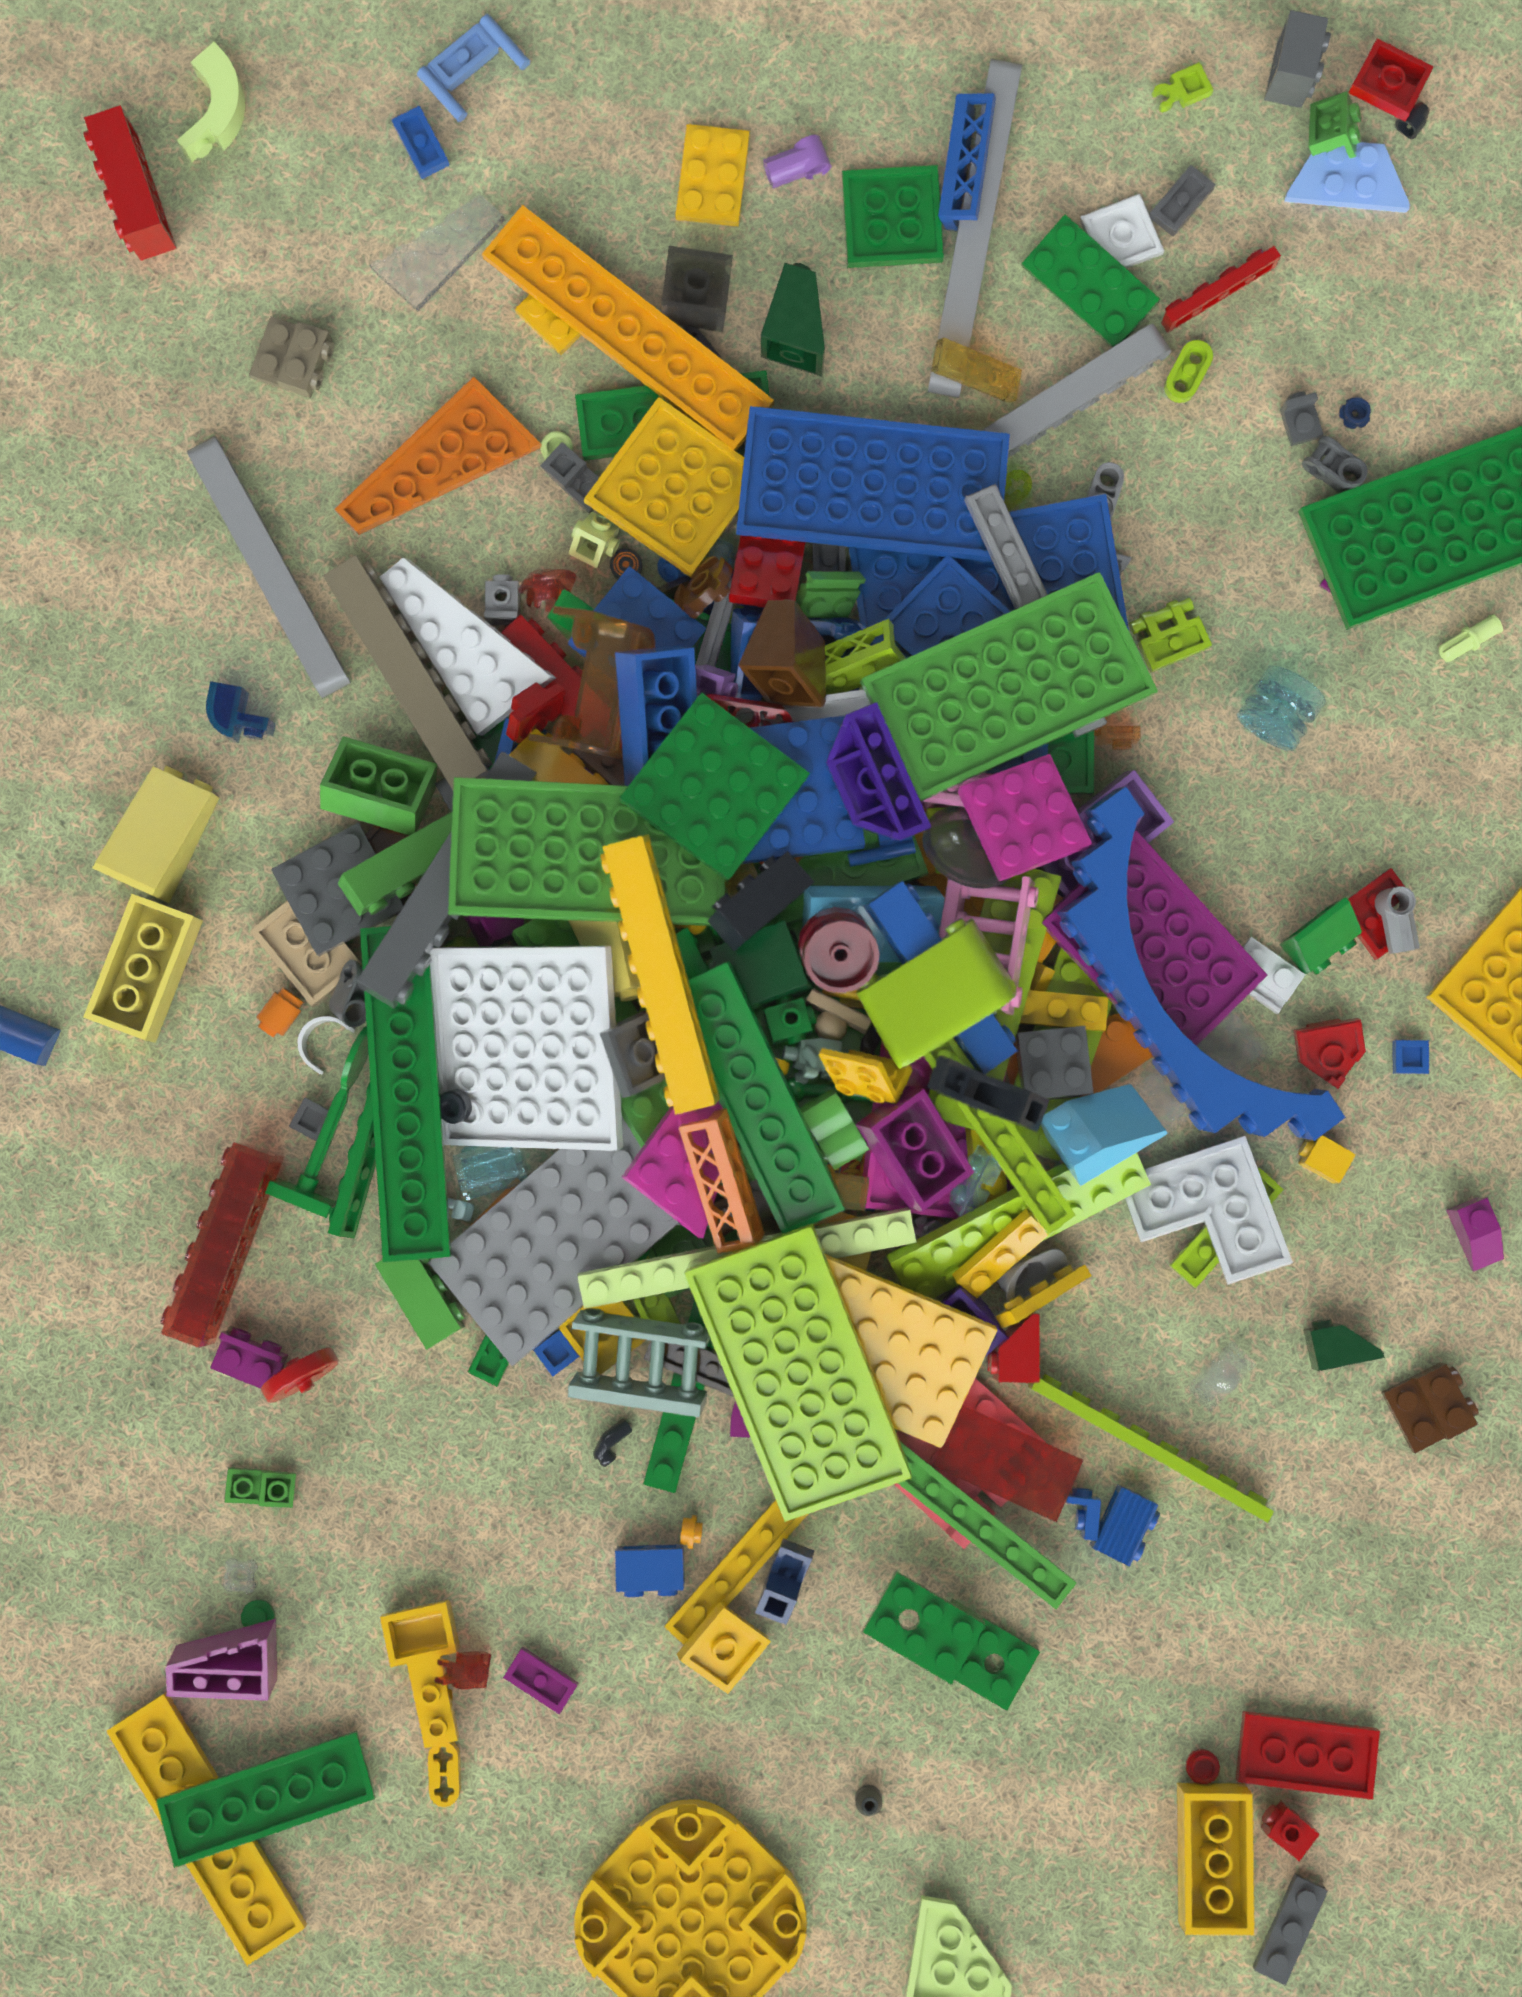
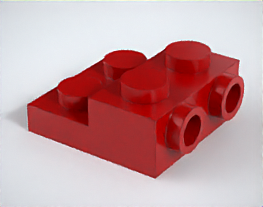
[1348,38,1434,122]

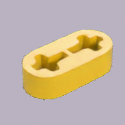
[428,1742,461,1807]

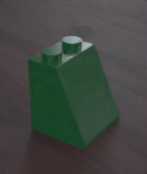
[761,263,825,377]
[707,920,816,1010]

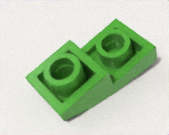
[224,1467,296,1508]

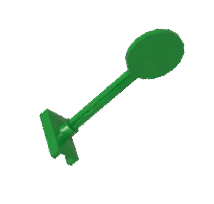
[265,1025,368,1218]

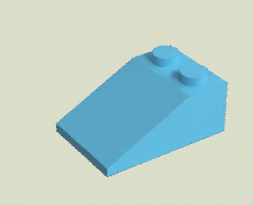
[1041,1084,1167,1186]

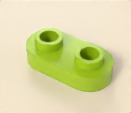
[1164,340,1213,403]

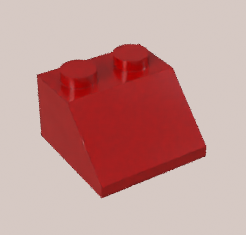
[986,1312,1040,1383]

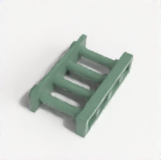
[568,1308,710,1417]

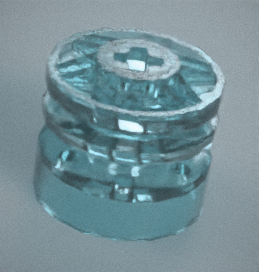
[1236,666,1326,751]

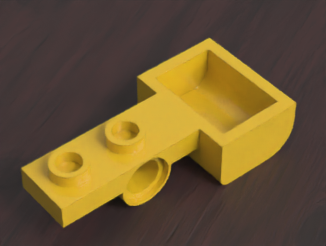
[380,1600,460,1748]

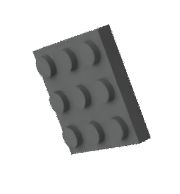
[271,823,404,957]

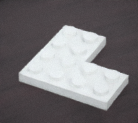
[1125,1136,1293,1285]

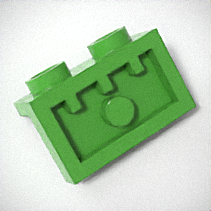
[1308,91,1362,159]

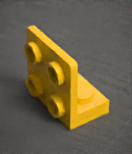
[818,1048,913,1104]

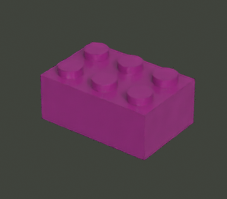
[855,1086,975,1212]

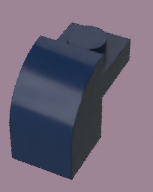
[755,1538,814,1625]

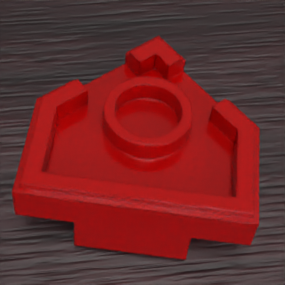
[506,682,566,743]
[1293,1018,1366,1089]

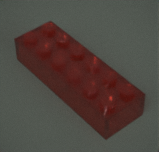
[160,1142,284,1348]

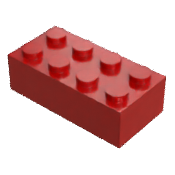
[83,105,177,261]

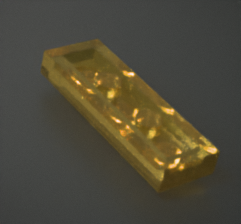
[931,337,1022,403]

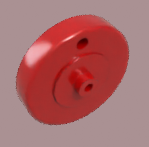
[261,1347,339,1403]

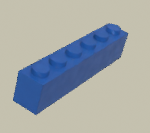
[863,881,1017,1074]

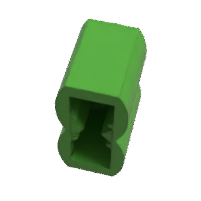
[800,1088,869,1170]

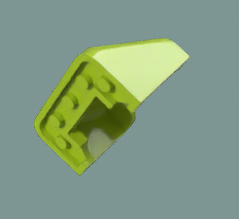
[856,918,1017,1069]

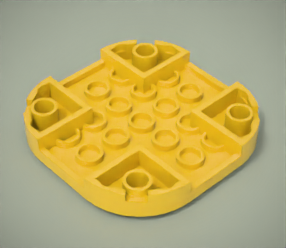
[574,1799,807,1997]

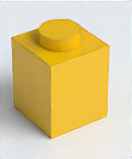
[1298,1135,1356,1183]

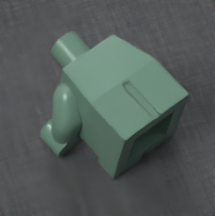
[782,1038,842,1085]

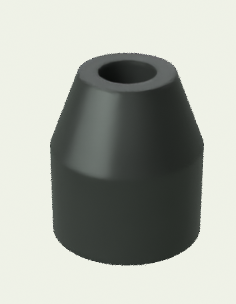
[855,1785,883,1816]

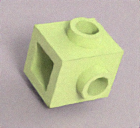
[568,512,620,568]

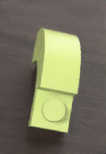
[177,42,245,162]

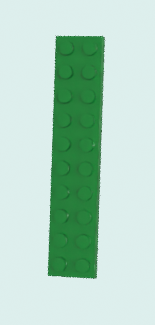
[360,926,452,1263]

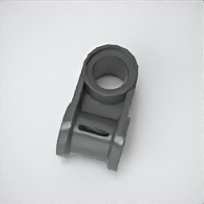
[1302,436,1368,493]
[329,960,366,1028]

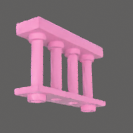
[939,867,1038,1015]

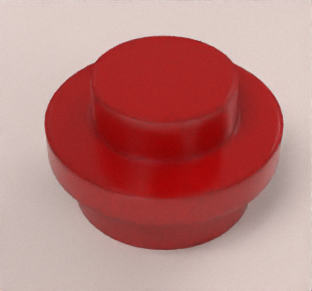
[1185,1749,1220,1784]

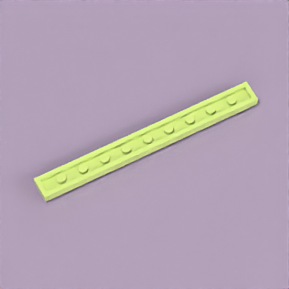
[577,1207,916,1309]

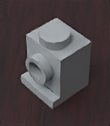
[484,575,520,625]

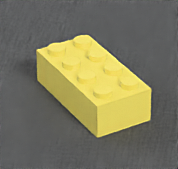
[83,894,203,1043]

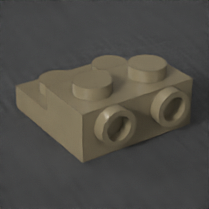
[249,316,334,398]

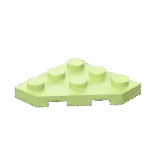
[905,1895,1012,1997]

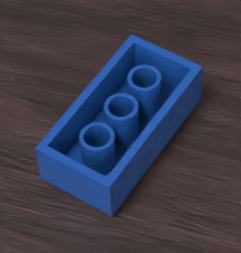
[615,645,697,786]

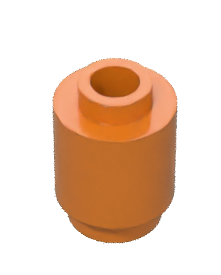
[256,987,304,1038]

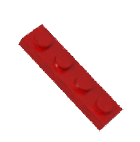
[1161,246,1281,333]

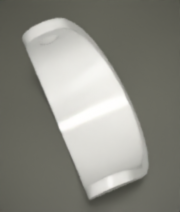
[298,1016,355,1075]

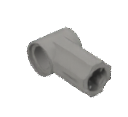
[1375,887,1420,954]

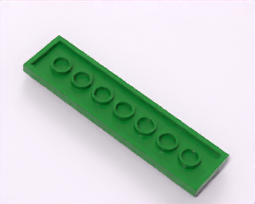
[688,961,846,1234]

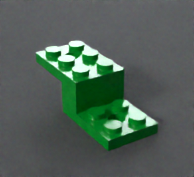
[862,1570,1040,1711]

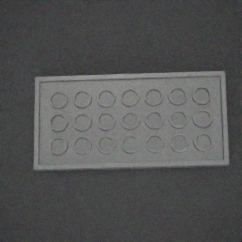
[429,1117,679,1366]

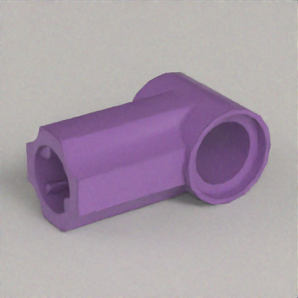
[763,135,832,189]

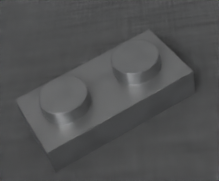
[1149,165,1216,237]

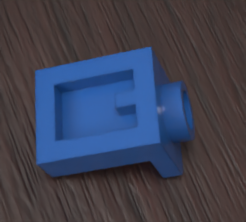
[1063,1488,1101,1541]

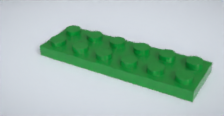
[575,370,770,461]
[156,1731,376,1868]

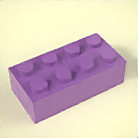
[1035,770,1174,898]

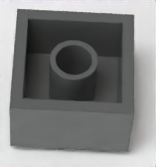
[1264,10,1331,108]
[1015,1026,1094,1100]

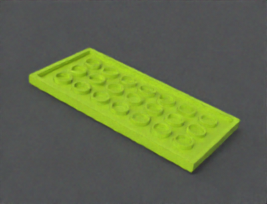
[684,1223,912,1522]

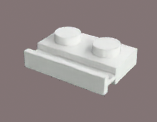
[1243,937,1305,1014]

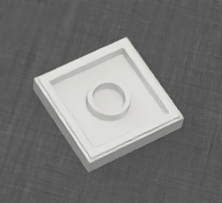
[1080,194,1164,268]

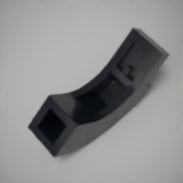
[927,1055,1050,1132]

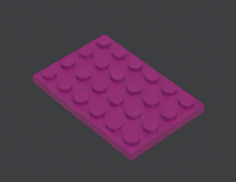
[1042,830,1268,1046]

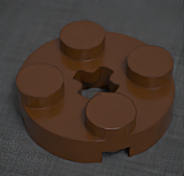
[674,556,733,619]

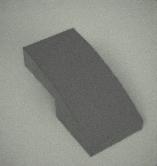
[540,442,599,514]

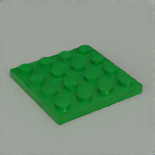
[619,692,810,882]

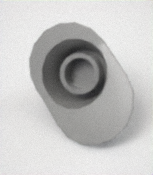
[996,1249,1067,1301]

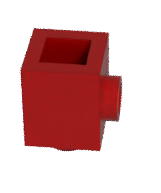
[1260,1800,1320,1862]

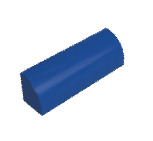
[0,1005,61,1066]

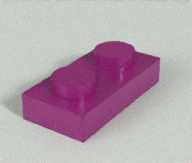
[503,1646,579,1715]

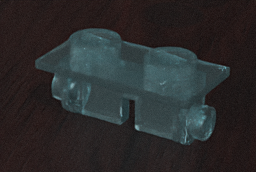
[949,1145,1002,1217]

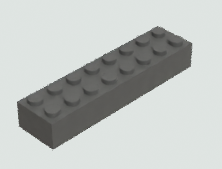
[357,751,537,1009]

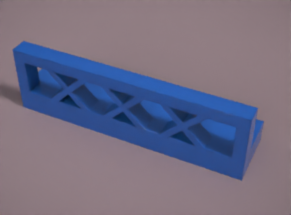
[938,93,996,230]

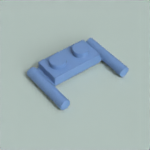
[417,14,530,122]

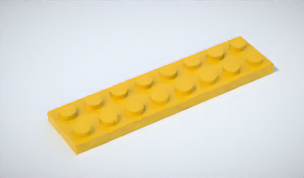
[106,1692,307,1966]

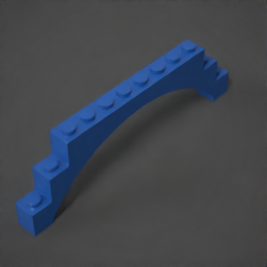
[1057,786,1346,1141]

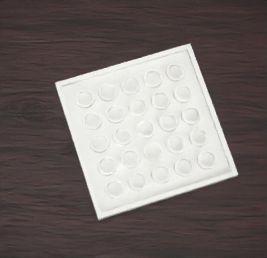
[429,946,623,1151]

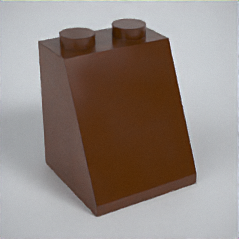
[738,599,826,707]

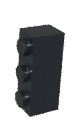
[707,851,814,951]

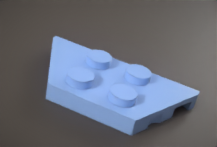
[1284,142,1410,213]

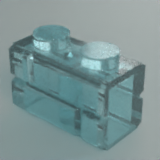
[453,1146,529,1200]

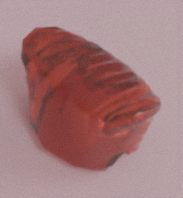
[519,569,577,612]

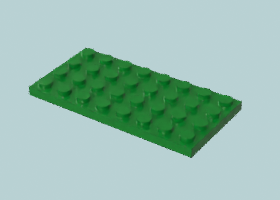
[1298,426,1522,630]

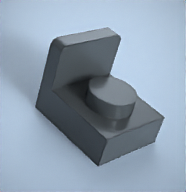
[1280,391,1324,446]

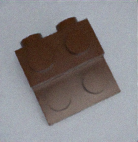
[1381,1362,1479,1453]

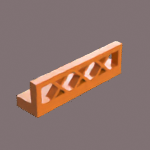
[679,1108,765,1254]

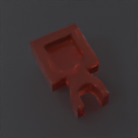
[434,1651,491,1690]

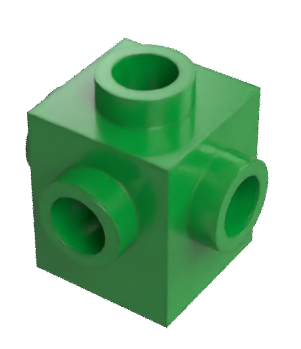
[764,995,817,1046]

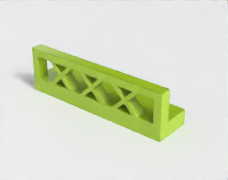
[825,619,906,695]

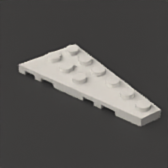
[380,558,556,736]

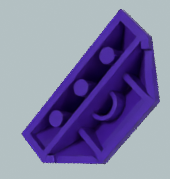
[826,702,931,841]

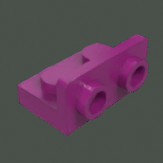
[210,1327,288,1389]

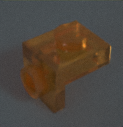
[1094,717,1141,750]

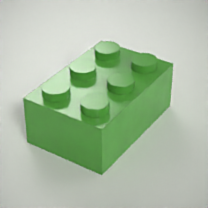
[320,736,437,835]

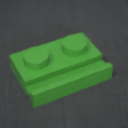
[796,571,866,618]

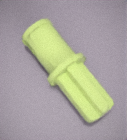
[1439,614,1503,662]

